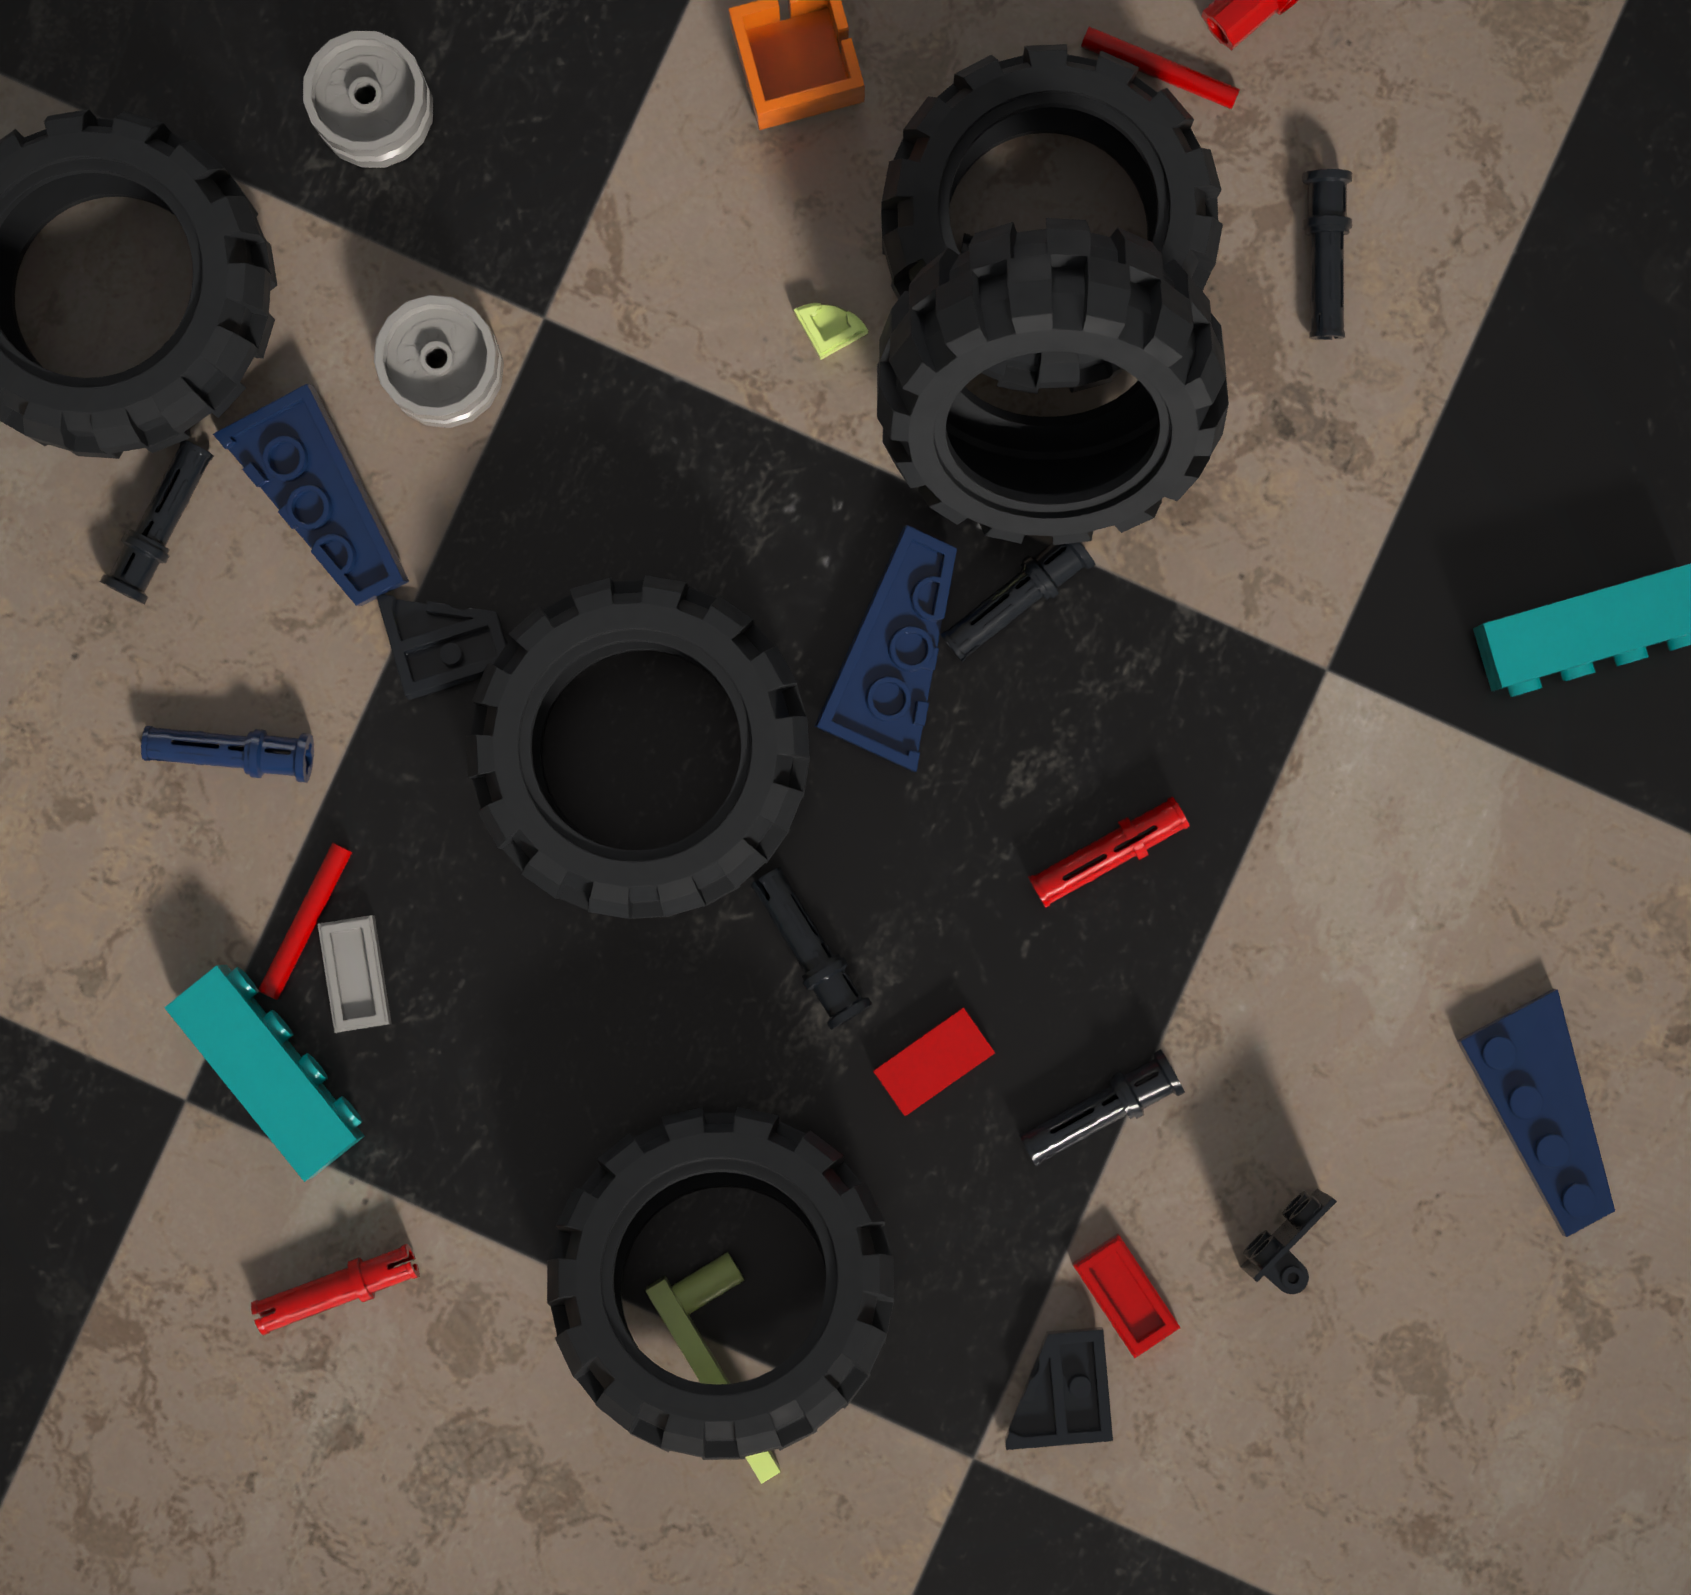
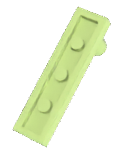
[645,1252,780,1484]

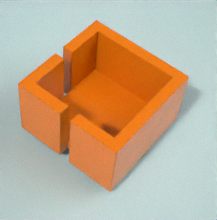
[728,0,865,130]

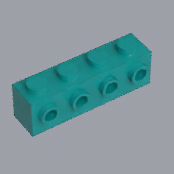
[1473,563,1691,697]
[164,965,365,1182]

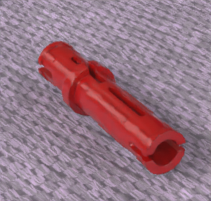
[1028,797,1190,908]
[251,1244,420,1336]

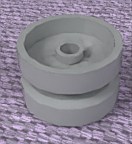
[303,31,433,168]
[374,295,504,428]

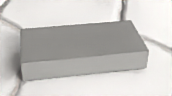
[318,915,392,1033]

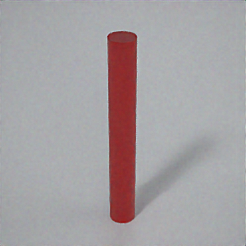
[1081,26,1240,110]
[258,842,352,1000]

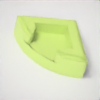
[794,303,868,360]

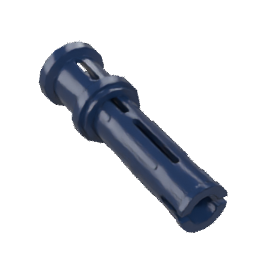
[141,726,314,783]

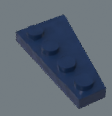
[213,384,409,606]
[814,525,957,772]
[1457,989,1615,1237]

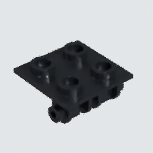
[1240,1189,1337,1294]

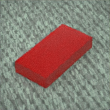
[873,1007,995,1116]
[1072,1233,1180,1359]

